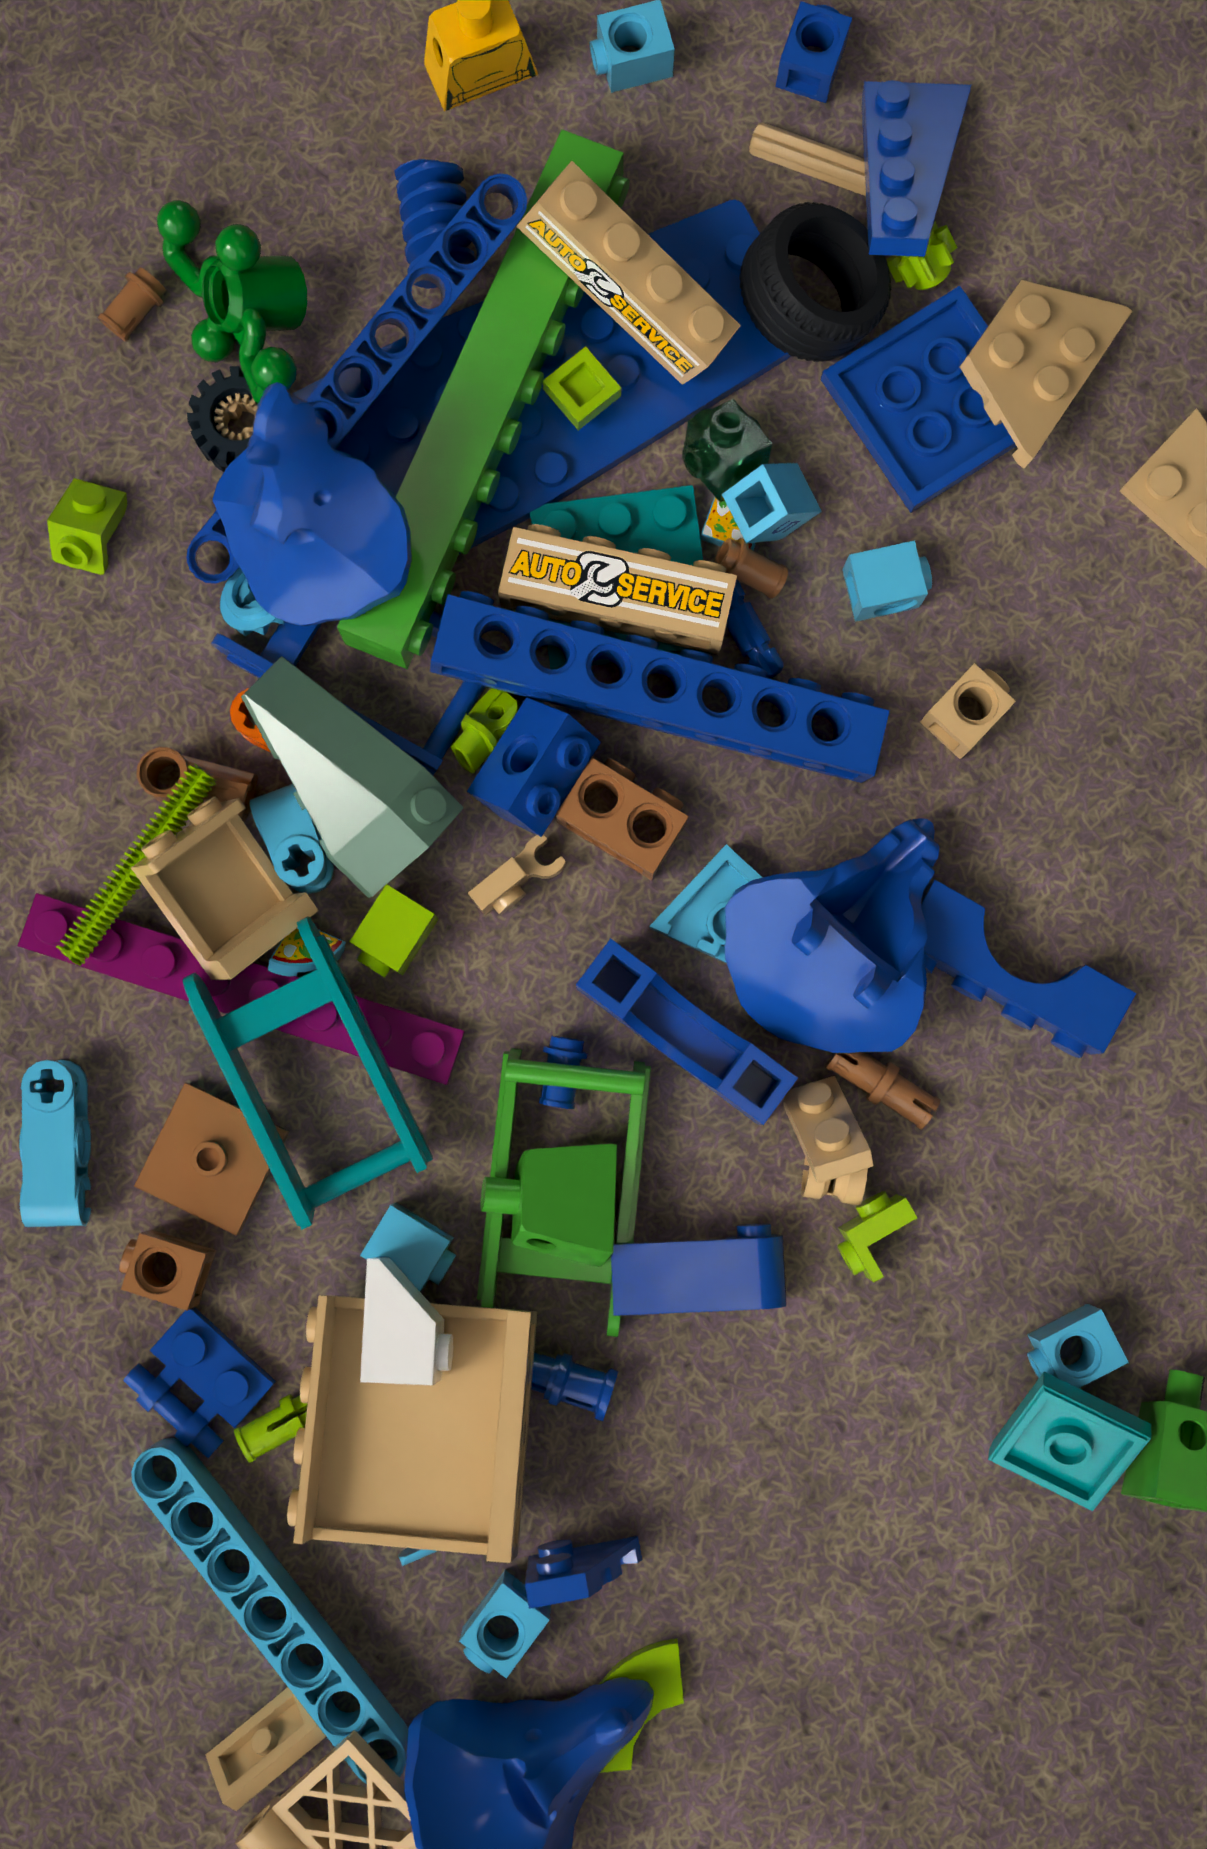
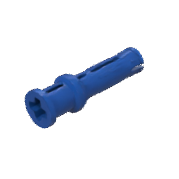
[531,1353,619,1421]

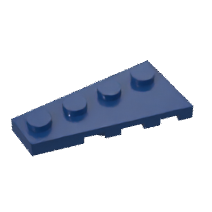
[862,80,972,257]

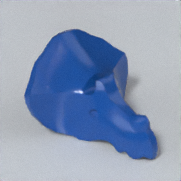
[213,382,412,627]
[725,818,939,1053]
[404,1677,654,1849]

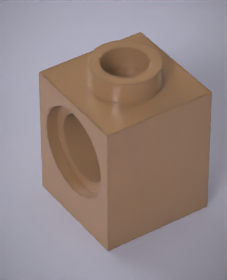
[119,1230,217,1311]

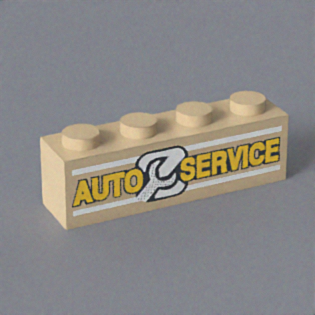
[516,161,741,385]
[498,524,737,655]

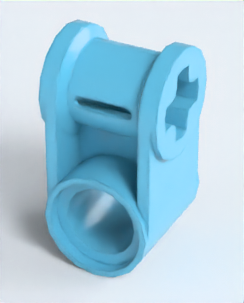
[249,784,334,894]

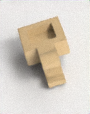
[468,834,566,916]

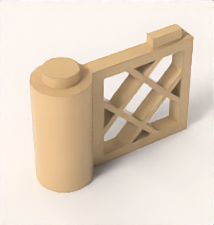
[235,1729,416,1849]

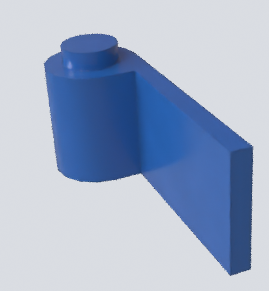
[611,1224,787,1316]

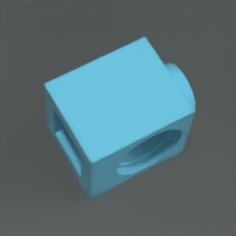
[589,0,675,92]
[842,540,932,622]
[360,1203,456,1291]
[1027,1304,1129,1388]
[459,1570,551,1679]

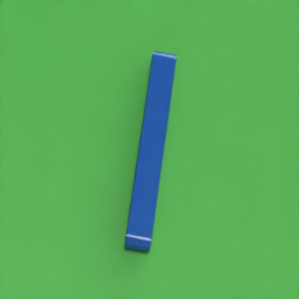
[186,173,527,584]

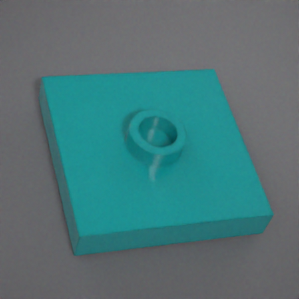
[988,1371,1151,1511]

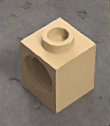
[920,663,1016,759]

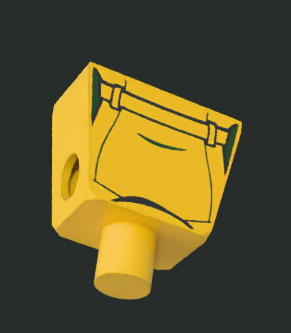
[424,0,538,111]

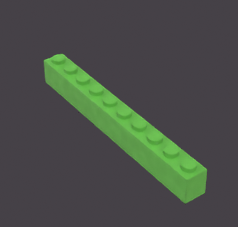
[337,129,630,669]

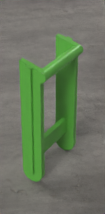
[477,1048,651,1337]

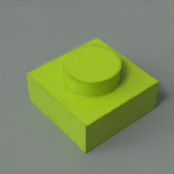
[543,346,622,431]

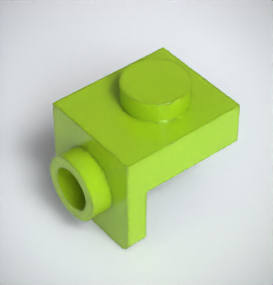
[47,478,127,575]
[837,1191,917,1283]

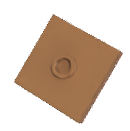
[134,1083,290,1236]

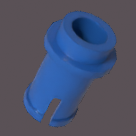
[539,1036,588,1109]

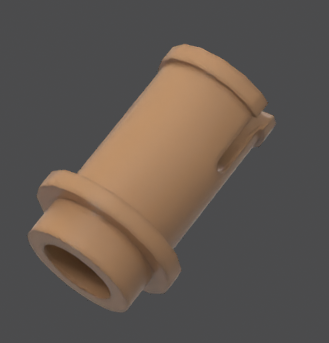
[97,267,166,342]
[714,538,789,599]

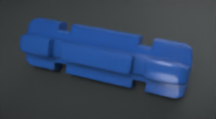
[726,580,784,679]

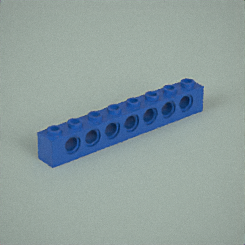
[430,591,890,783]

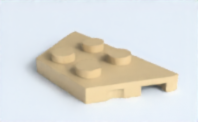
[960,280,1132,468]

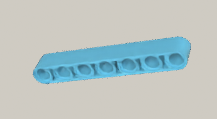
[131,1438,408,1784]

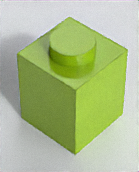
[349,884,439,978]

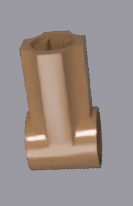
[137,747,258,822]

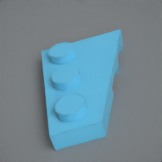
[649,844,763,964]

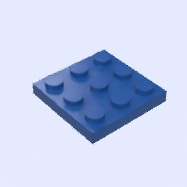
[820,286,1016,513]

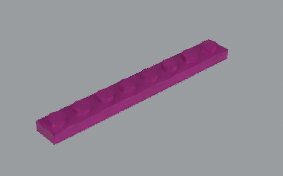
[17,893,465,1085]

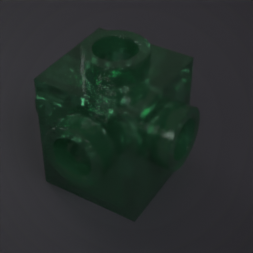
[682,399,773,503]

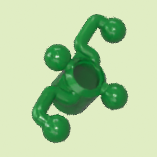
[157,200,307,404]

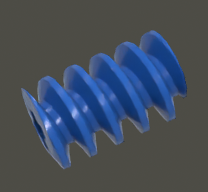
[394,159,475,289]

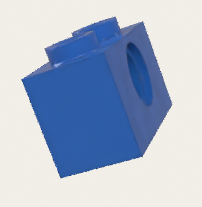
[467,697,601,837]

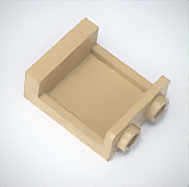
[131,797,319,980]

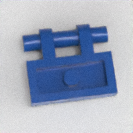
[123,1307,277,1458]

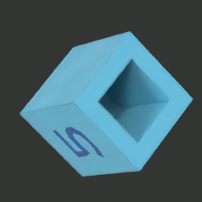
[722,463,822,543]

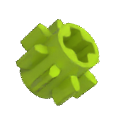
[886,222,958,290]

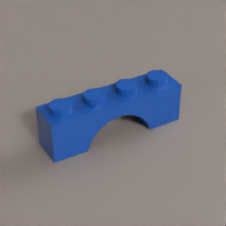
[921,880,1136,1058]
[576,938,798,1125]

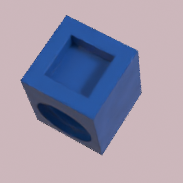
[775,1,852,103]

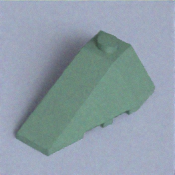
[241,656,464,898]

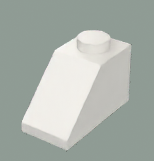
[360,1257,453,1385]

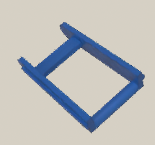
[211,611,506,776]

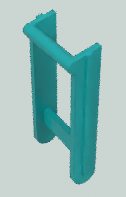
[183,916,433,1230]

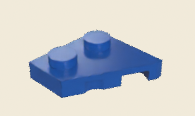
[525,1536,642,1609]

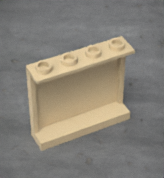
[287,1295,538,1563]

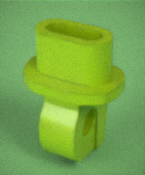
[451,688,519,773]

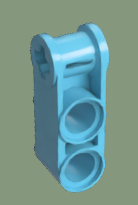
[19,1060,91,1227]

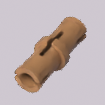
[825,1052,941,1130]

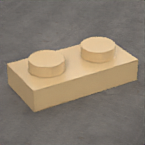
[782,1076,874,1184]
[206,1687,326,1811]

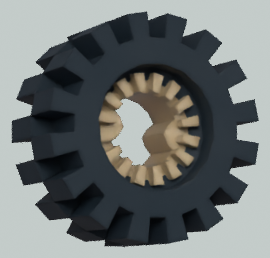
[187,366,258,472]

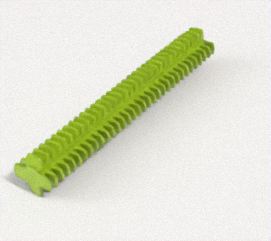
[56,763,216,966]

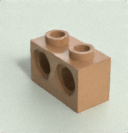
[556,757,689,880]

